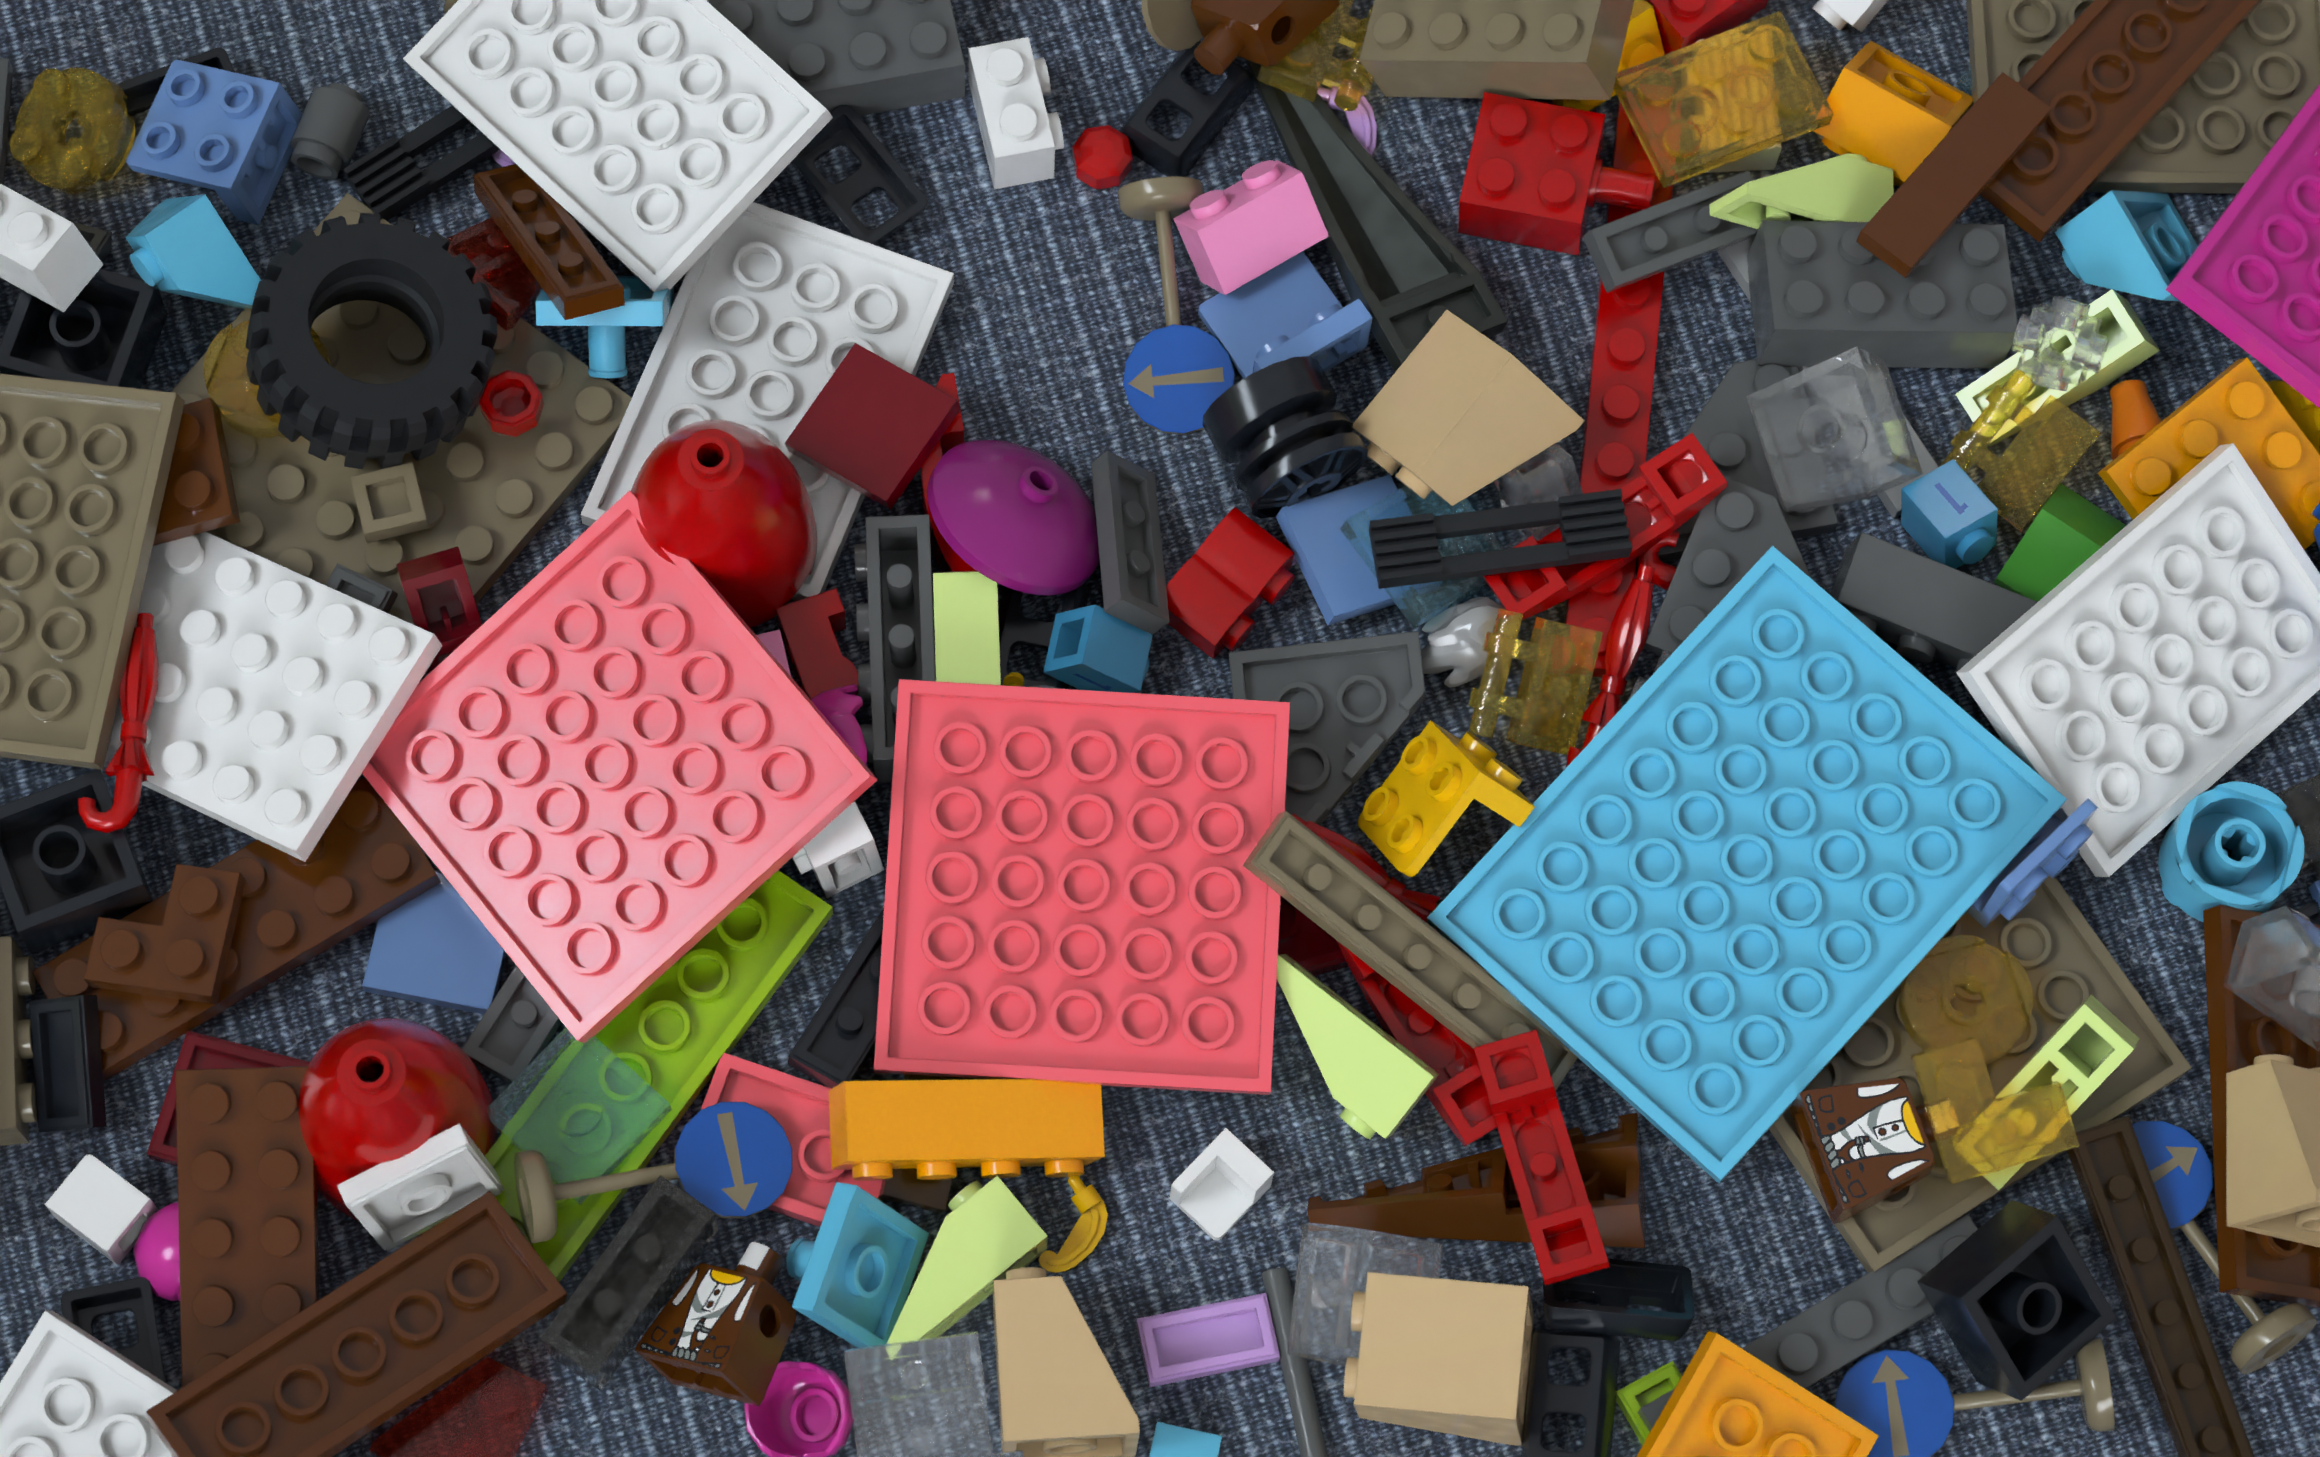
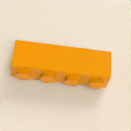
[828,1079,1105,1181]

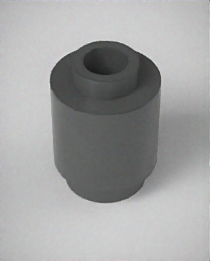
[291,83,370,180]

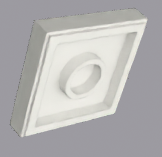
[337,1123,504,1251]

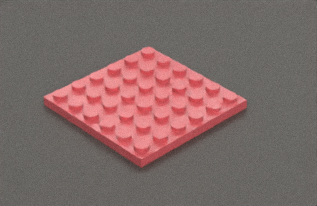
[362,490,878,1043]
[874,679,1290,1095]

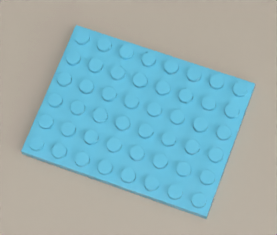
[1427,545,2067,1184]

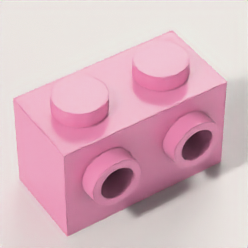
[1173,160,1329,295]

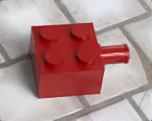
[1458,92,1657,256]

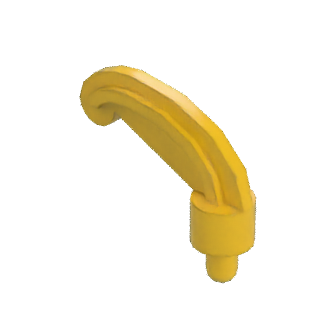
[1039,1176,1108,1273]

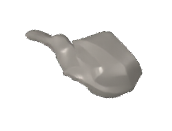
[1421,597,1517,688]

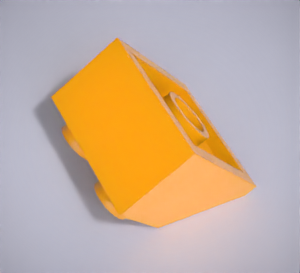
[1810,40,1973,187]

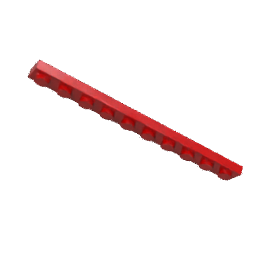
[1560,95,1681,678]

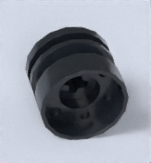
[1203,356,1368,519]

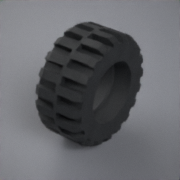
[245,213,498,469]

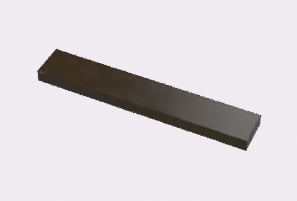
[2062,1115,2255,1457]

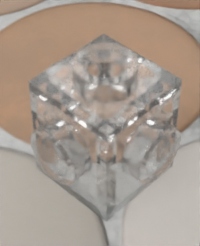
[2012,296,2109,391]

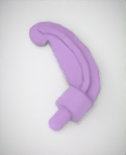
[1314,84,1377,157]

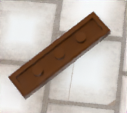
[1856,72,2052,278]
[473,164,625,320]

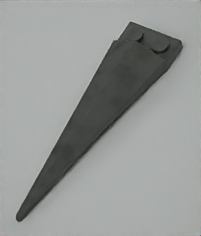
[1245,55,1508,372]

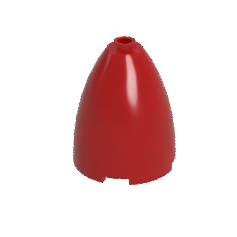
[631,420,817,628]
[298,1018,498,1222]

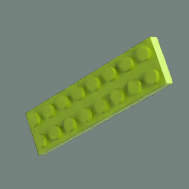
[485,870,833,1282]

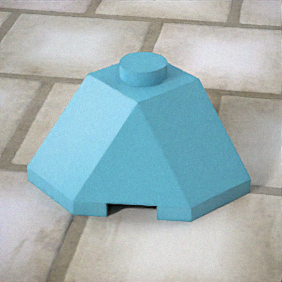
[2055,190,2197,301]
[125,194,261,309]

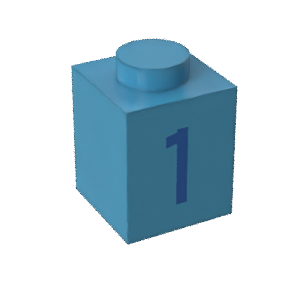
[1901,459,1998,569]
[1043,604,1153,693]

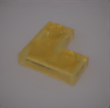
[1910,1036,2079,1184]

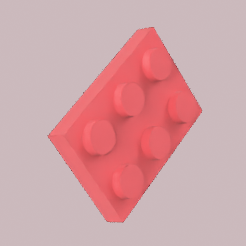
[701,1053,883,1227]

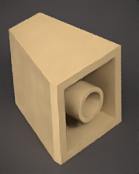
[1353,310,1585,506]
[2226,1054,2320,1248]
[993,1267,1140,1457]
[1344,1272,1534,1446]

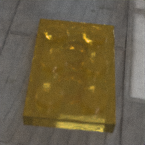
[1614,11,1834,188]

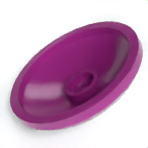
[927,440,1100,595]

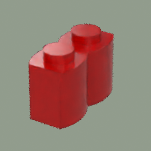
[1166,507,1295,659]

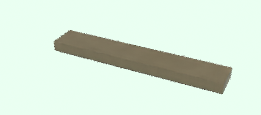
[1243,811,1578,1091]

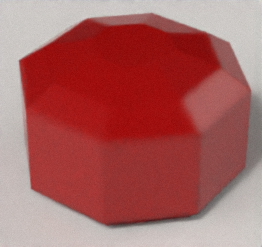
[1072,125,1133,190]
[479,370,544,437]

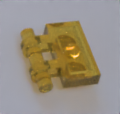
[1257,0,1374,111]
[1939,368,2102,531]
[1468,608,1603,755]

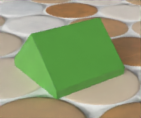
[1994,484,2127,602]

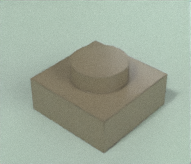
[350,462,429,543]

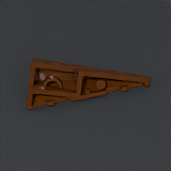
[1307,1113,1646,1248]

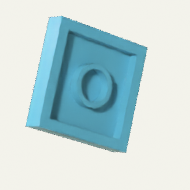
[535,276,674,379]
[786,1182,929,1357]

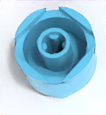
[2158,781,2305,922]

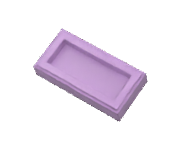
[1136,1293,1280,1388]

